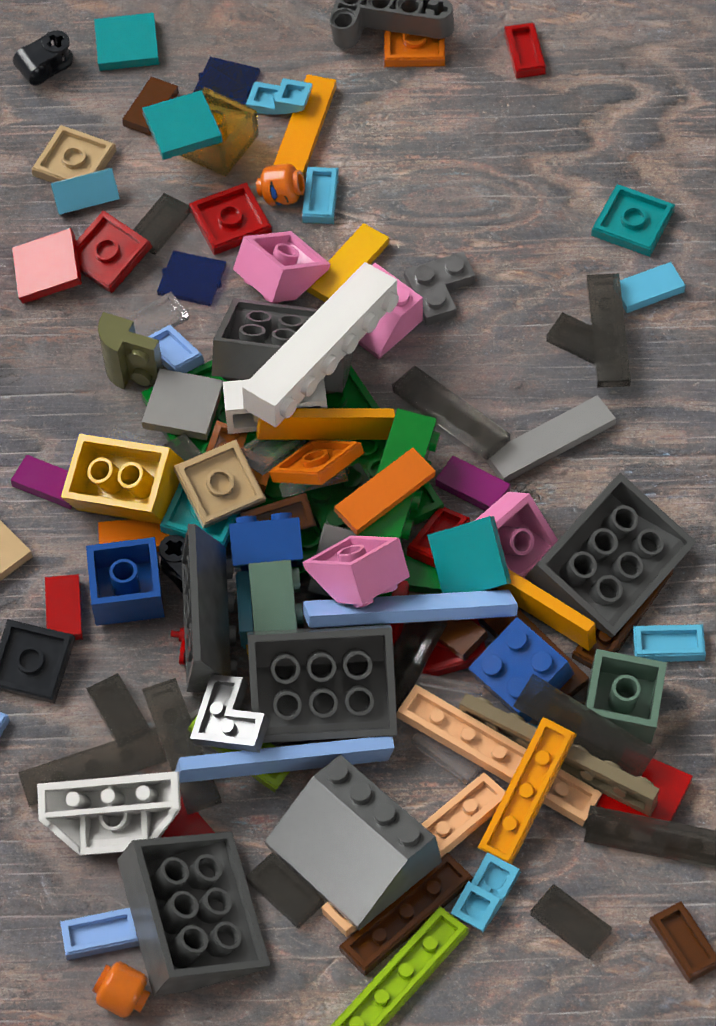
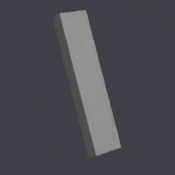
[486,395,616,482]

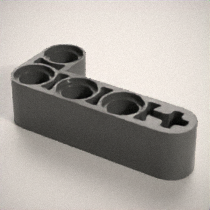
[329,0,455,49]

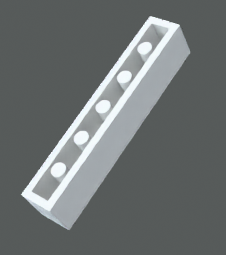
[242,262,399,427]

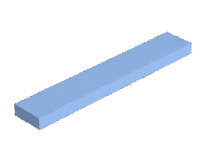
[303,590,518,628]
[175,736,395,783]

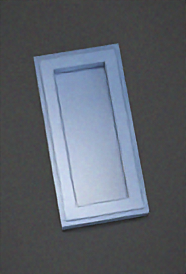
[148,325,205,373]
[60,908,140,960]

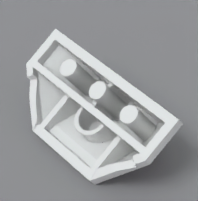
[37,771,181,856]

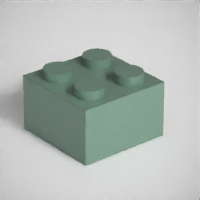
[248,560,304,631]
[581,649,667,744]

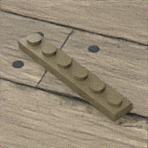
[459,693,660,817]

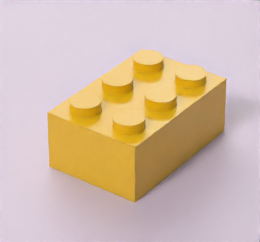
[61,434,184,524]

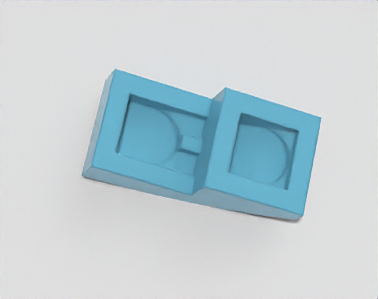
[246,78,313,115]
[450,852,521,932]

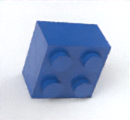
[229,512,303,573]
[86,537,165,626]
[468,617,575,723]

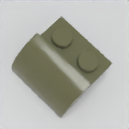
[98,312,163,389]

